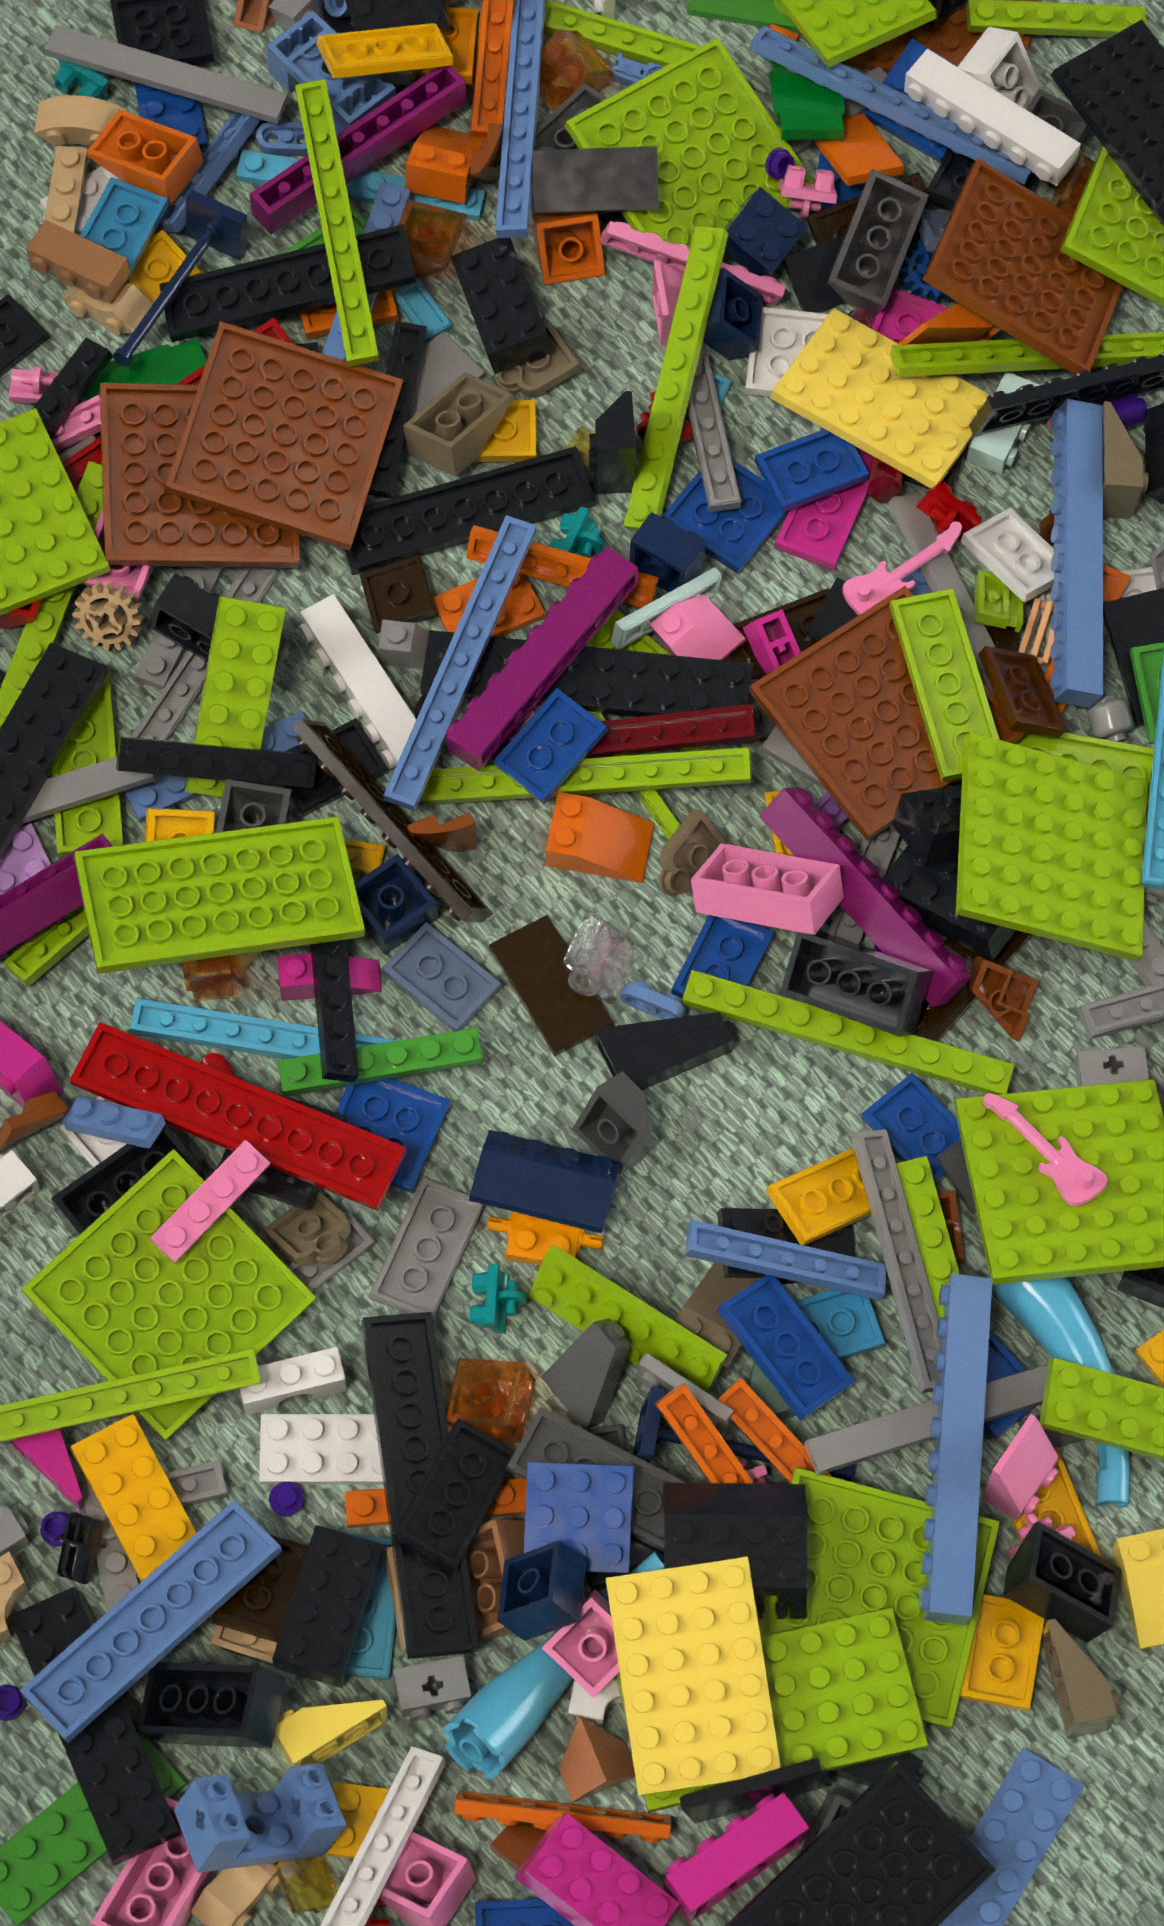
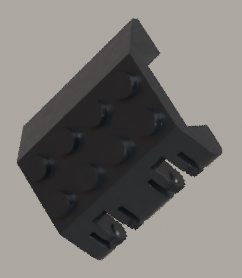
[663,1483,808,1619]

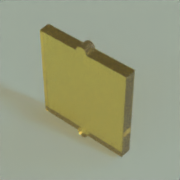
[273,1856,338,1914]

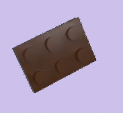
[978,646,1067,738]

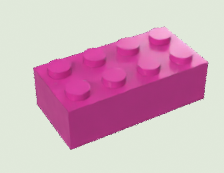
[663,1792,809,1924]
[514,1813,680,1926]

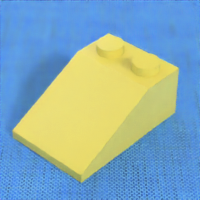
[1112,1529,1164,1649]
[274,1700,388,1767]

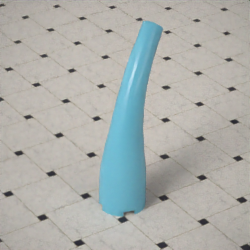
[987,1275,1129,1508]
[442,1550,664,1779]

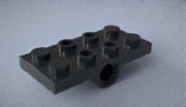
[717,1208,855,1285]

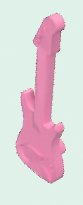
[842,521,962,615]
[983,1093,1108,1207]

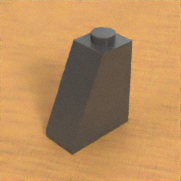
[541,1318,631,1429]

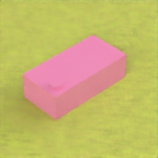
[691,843,844,935]
[91,1796,217,1926]

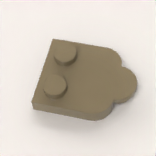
[496,320,582,397]
[659,809,727,896]
[263,1190,351,1266]

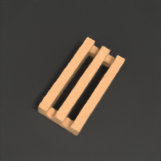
[1018,598,1054,667]

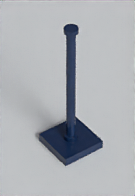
[113,190,247,366]
[632,1386,854,1482]

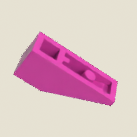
[743,609,801,675]
[277,953,381,1001]
[8,1430,85,1510]

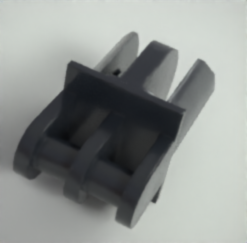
[56,1512,106,1585]

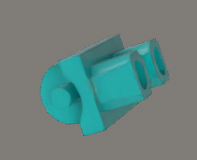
[53,60,111,101]
[549,507,605,558]
[469,1264,527,1334]

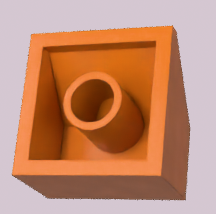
[531,213,605,285]

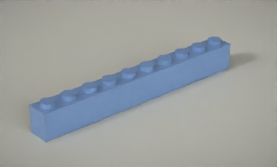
[1050,399,1103,708]
[919,1273,992,1625]

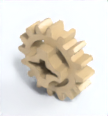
[72,580,145,651]

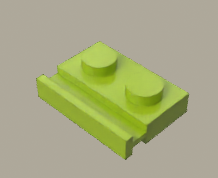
[974,570,1023,632]

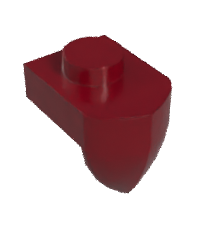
[867,456,903,503]

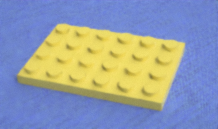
[770,308,989,489]
[605,1557,781,1795]

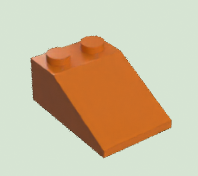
[86,109,204,206]
[405,125,487,204]
[898,303,1002,345]
[545,792,654,883]

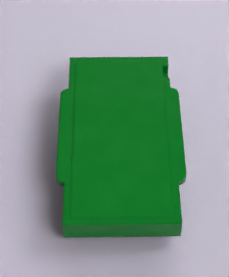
[769,60,845,141]
[84,339,206,435]

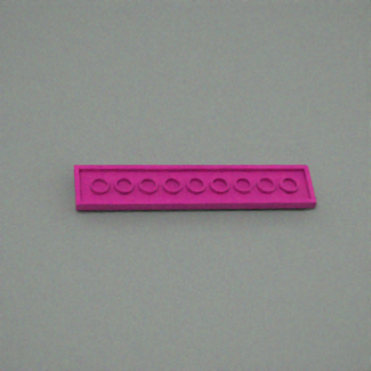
[774,288,948,570]

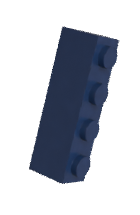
[469,1130,621,1234]

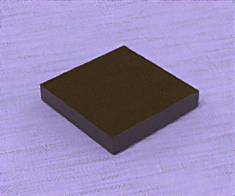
[359,554,438,634]

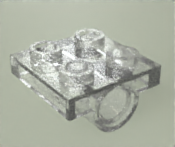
[563,911,639,1004]

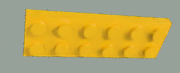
[70,1414,196,1582]

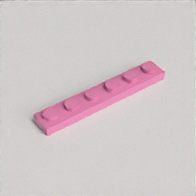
[599,221,786,306]

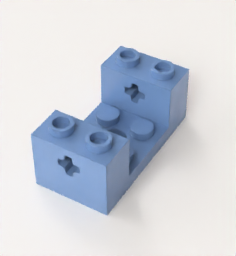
[267,10,396,134]
[174,1763,346,1873]

